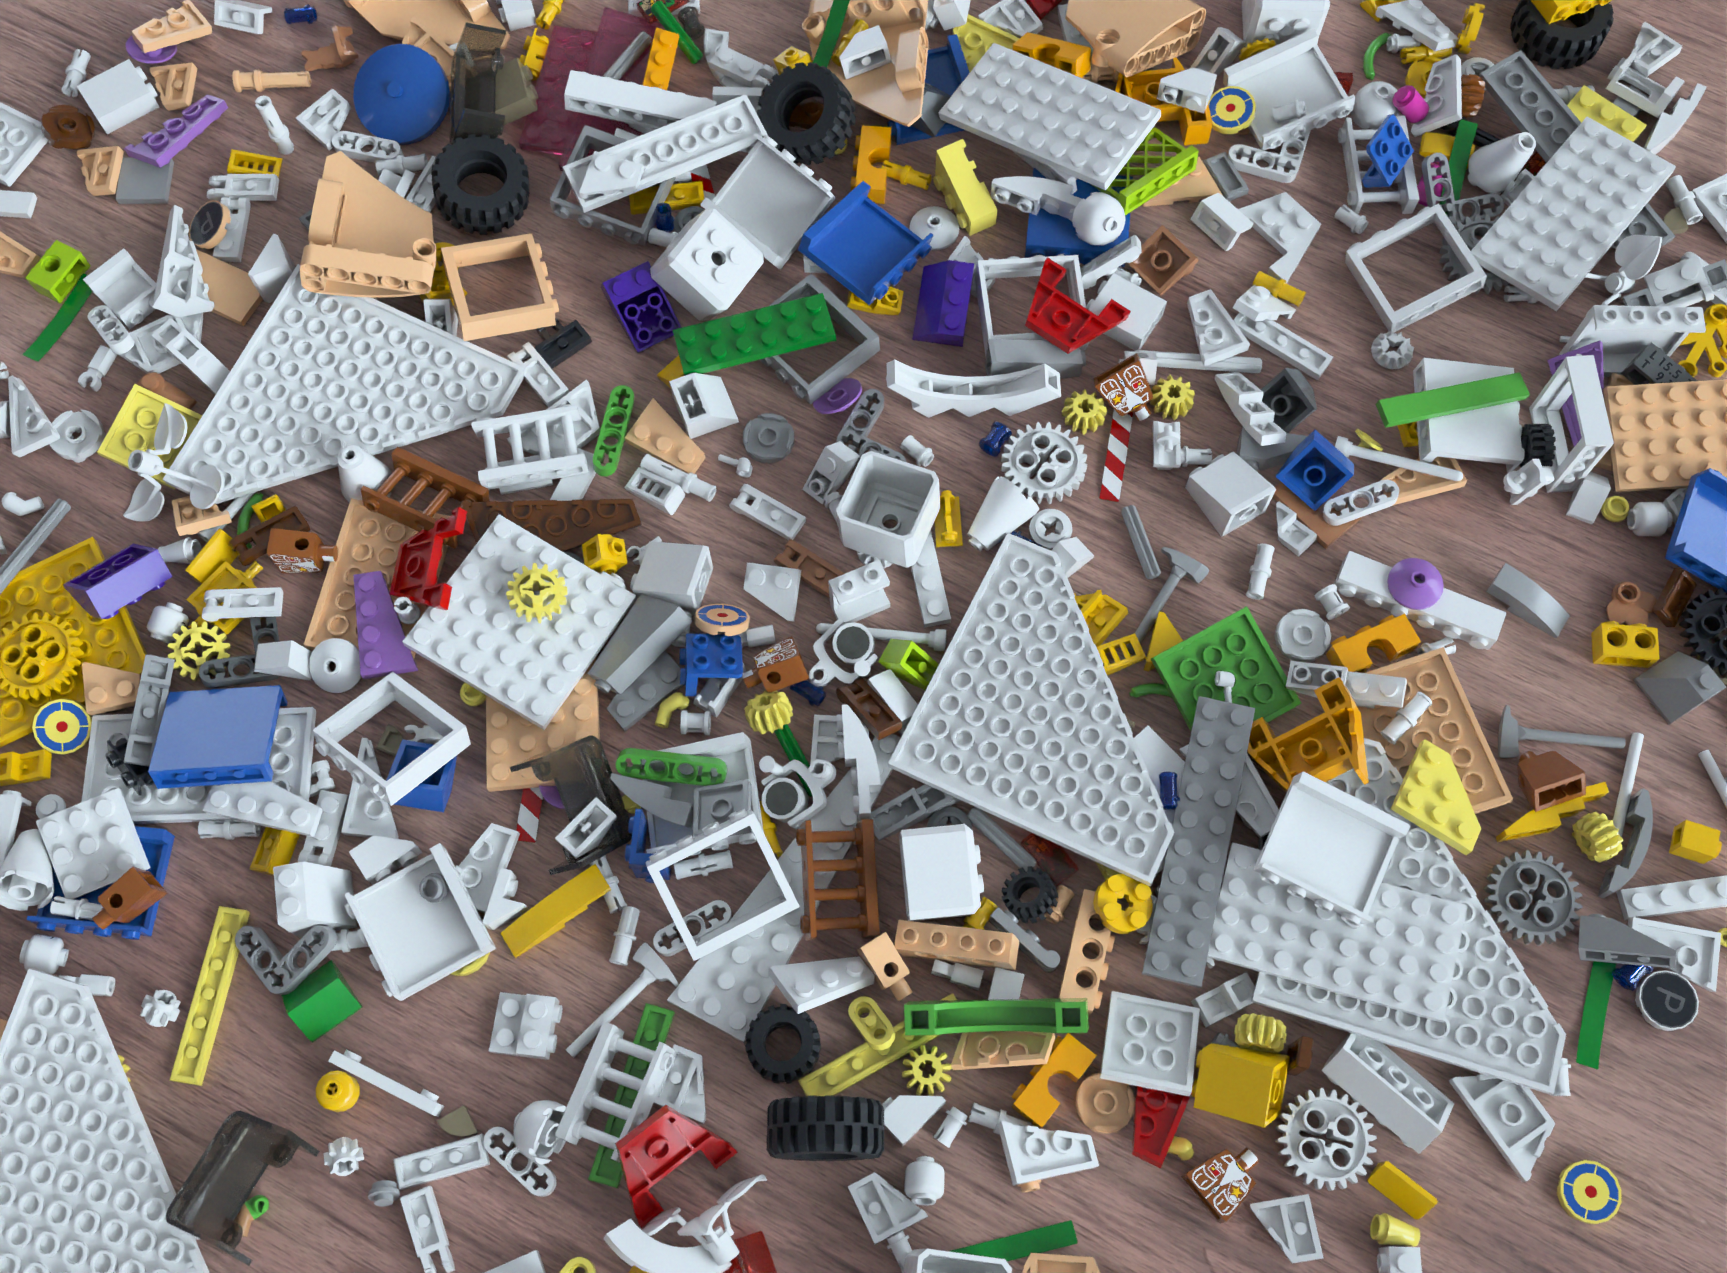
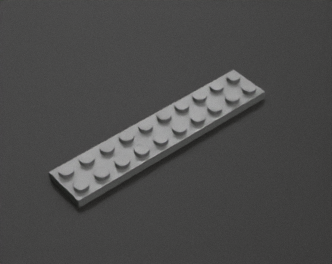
[1479,50,1675,248]
[1142,696,1255,988]

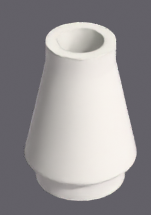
[158,537,202,564]

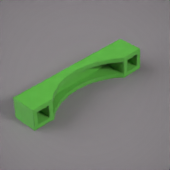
[904,998,1089,1035]

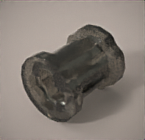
[677,6,705,40]

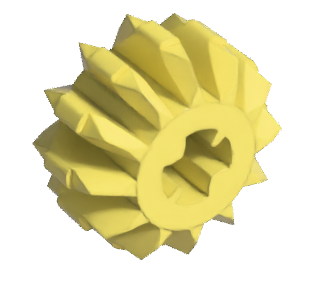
[1150,374,1195,420]
[1062,389,1107,435]
[744,690,793,735]
[1572,812,1623,863]
[1234,1013,1287,1053]
[902,1045,952,1096]

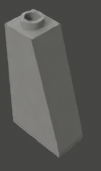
[985,339,1086,379]
[588,594,692,695]

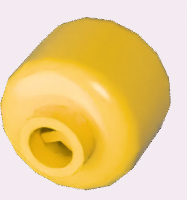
[315,1070,360,1112]

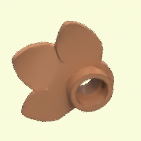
[1606,582,1657,627]

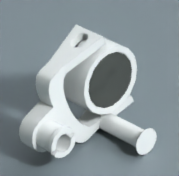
[809,618,879,688]
[759,756,836,830]

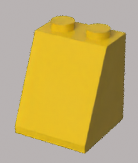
[1191,1043,1290,1128]

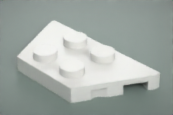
[116,313,203,374]
[507,380,600,458]
[1449,1074,1555,1182]

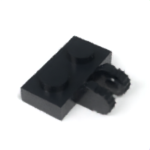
[534,318,592,369]

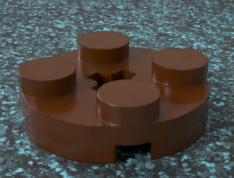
[41,105,95,149]

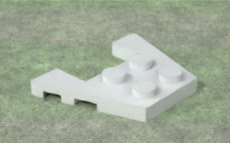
[1238,192,1321,283]

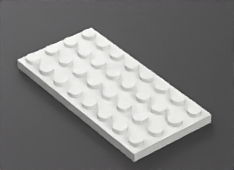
[939,43,1161,190]
[1471,117,1676,311]
[81,707,316,824]
[1207,842,1467,1023]

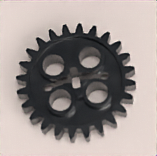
[1679,588,1727,675]

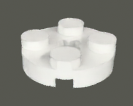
[50,410,106,463]

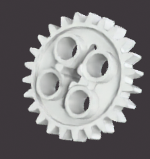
[1001,422,1087,504]
[1275,1088,1377,1191]

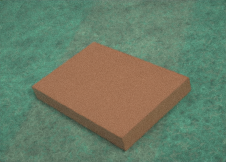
[1273,482,1364,549]

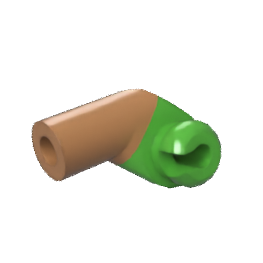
[232,1195,269,1237]

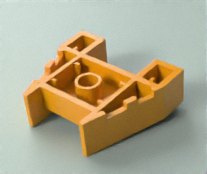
[1115,57,1213,146]
[1247,677,1369,793]

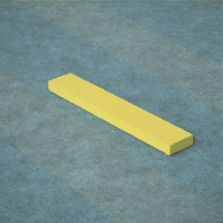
[170,906,250,1086]
[798,993,957,1097]

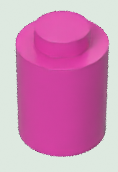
[1392,85,1429,123]

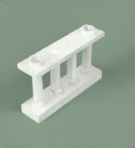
[1338,116,1419,214]
[471,404,589,490]
[554,1021,675,1163]

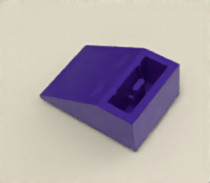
[600,261,682,353]

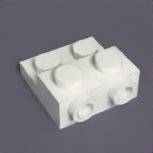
[489,992,562,1060]

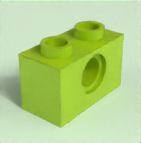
[25,240,91,304]

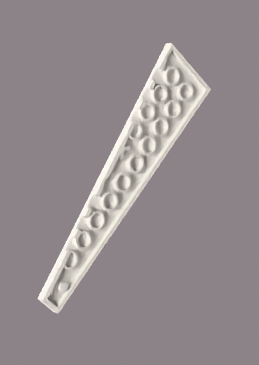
[667,734,901,1043]

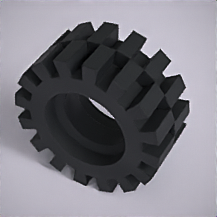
[1520,424,1556,468]
[1002,866,1058,924]

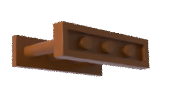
[361,447,490,549]
[796,819,880,941]

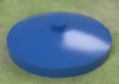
[353,44,450,145]

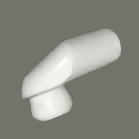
[1,492,44,516]

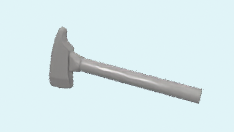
[1126,547,1209,654]
[1498,705,1625,758]

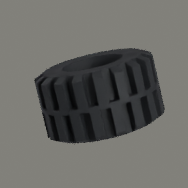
[745,1004,821,1084]

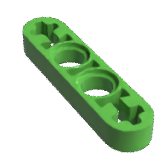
[593,385,634,476]
[616,748,728,786]

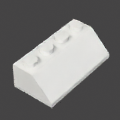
[1321,1033,1455,1154]

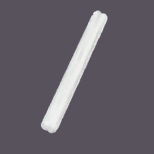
[1135,350,1262,373]

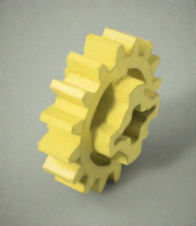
[506,563,568,623]
[168,621,231,681]

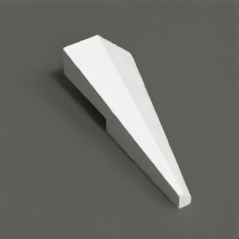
[152,205,214,317]

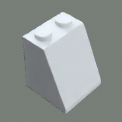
[1185,451,1276,537]
[630,541,713,615]
[273,861,357,938]

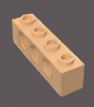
[1058,889,1118,1016]
[894,920,1019,970]

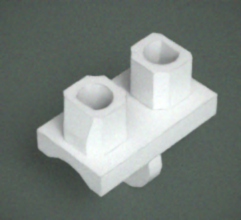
[1153,421,1181,470]
[1503,459,1554,505]

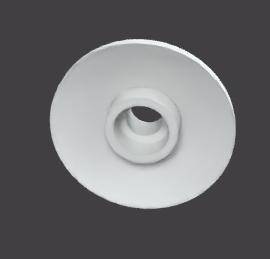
[910,206,959,250]
[309,638,361,693]

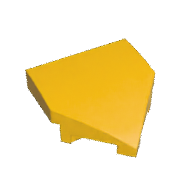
[1074,590,1128,647]

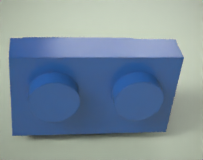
[1361,114,1414,188]
[679,633,743,697]
[625,809,671,883]

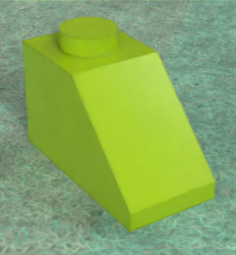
[878,639,939,691]

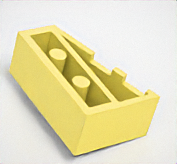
[933,139,997,236]

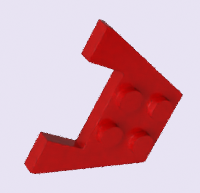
[1025,257,1131,354]
[390,507,467,610]
[615,1105,738,1228]

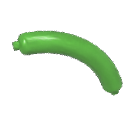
[1363,33,1391,80]
[237,493,263,549]
[1129,683,1172,698]

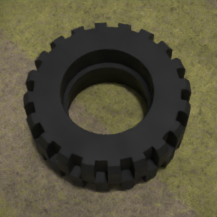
[1510,0,1614,69]
[757,62,856,166]
[431,134,530,235]
[767,1096,884,1161]

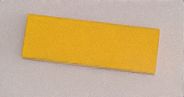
[629,181,704,215]

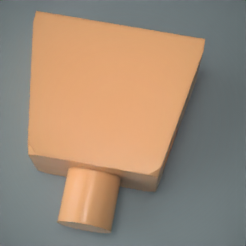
[857,932,913,1001]

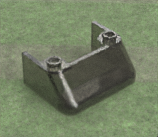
[450,22,506,145]
[510,735,632,875]
[166,1111,320,1266]

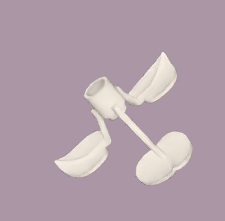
[1585,235,1662,317]
[123,403,224,522]
[642,1175,767,1266]

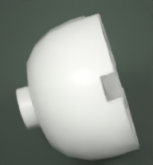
[1351,81,1400,130]
[1072,192,1125,246]
[514,1100,566,1165]

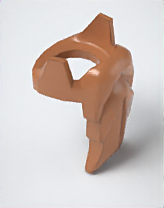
[301,25,359,71]

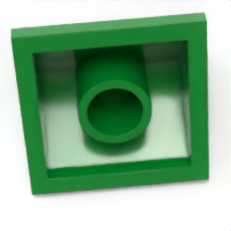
[281,960,363,1043]

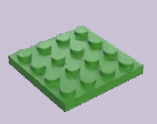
[1151,606,1302,731]

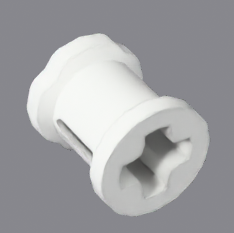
[1314,584,1350,620]
[680,710,711,736]

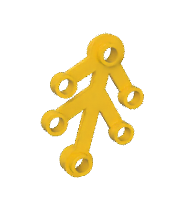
[1678,304,1727,377]

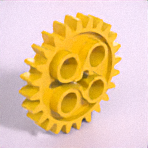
[0,613,84,701]

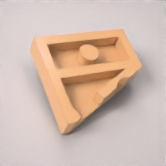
[150,63,197,111]
[77,146,124,196]
[172,496,232,536]
[82,662,141,716]

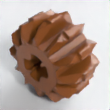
[1461,74,1485,118]

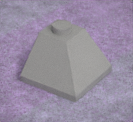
[1633,652,1726,725]

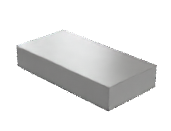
[1203,152,1249,202]

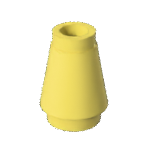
[1370,1213,1420,1247]

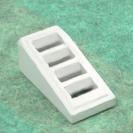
[624,467,685,515]

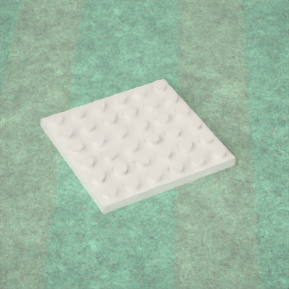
[403,515,636,730]

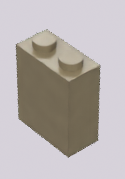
[466,58,538,133]

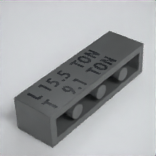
[1621,342,1697,385]

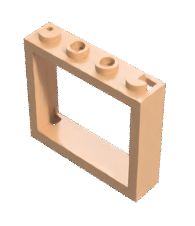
[441,233,559,341]

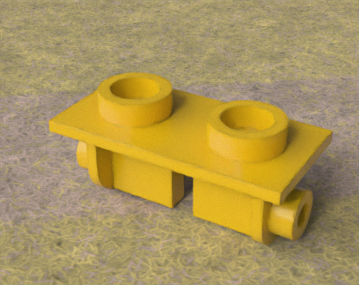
[519,27,550,81]
[934,490,963,547]

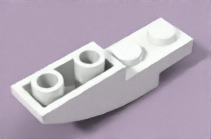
[991,176,1082,221]
[151,318,230,395]
[1286,661,1407,709]
[837,705,881,821]

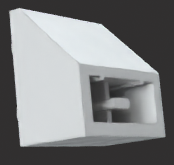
[669,373,739,439]

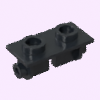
[105,738,154,796]

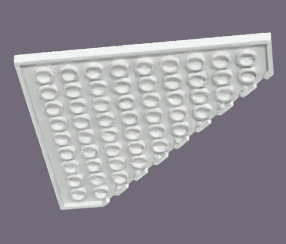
[162,264,527,504]
[888,533,1174,886]
[1251,738,1566,1095]
[0,969,209,1273]

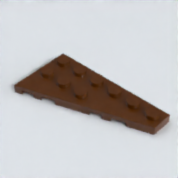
[461,499,642,552]

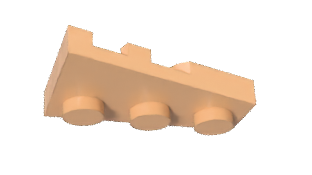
[132,0,212,53]
[1142,157,1222,207]
[0,232,41,278]
[625,398,705,474]
[1381,457,1467,505]
[951,1031,1055,1070]

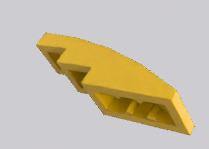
[0,749,52,786]
[1496,782,1609,842]
[501,864,611,958]

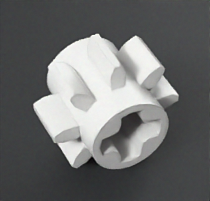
[140,990,180,1027]
[324,1137,364,1176]

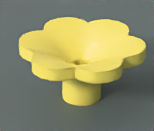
[1355,429,1383,452]

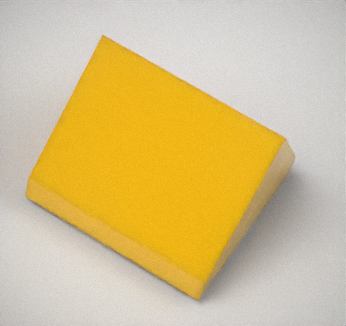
[252,494,286,523]

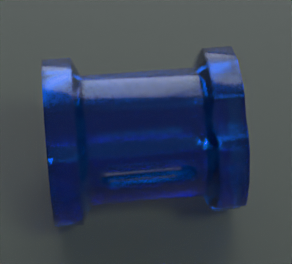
[979,421,1012,457]
[1612,964,1654,991]

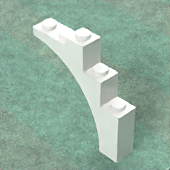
[886,360,1061,418]

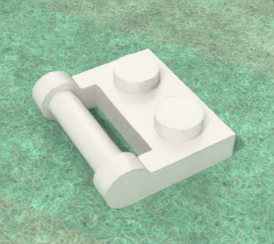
[1644,256,1714,307]

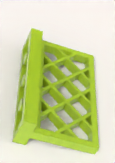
[1091,127,1199,216]

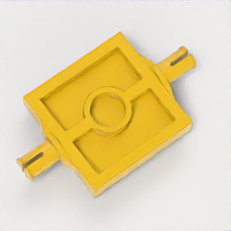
[186,561,264,635]

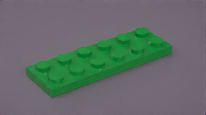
[673,293,836,376]

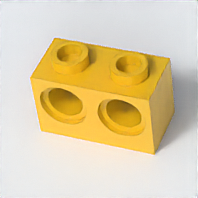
[1591,621,1660,668]

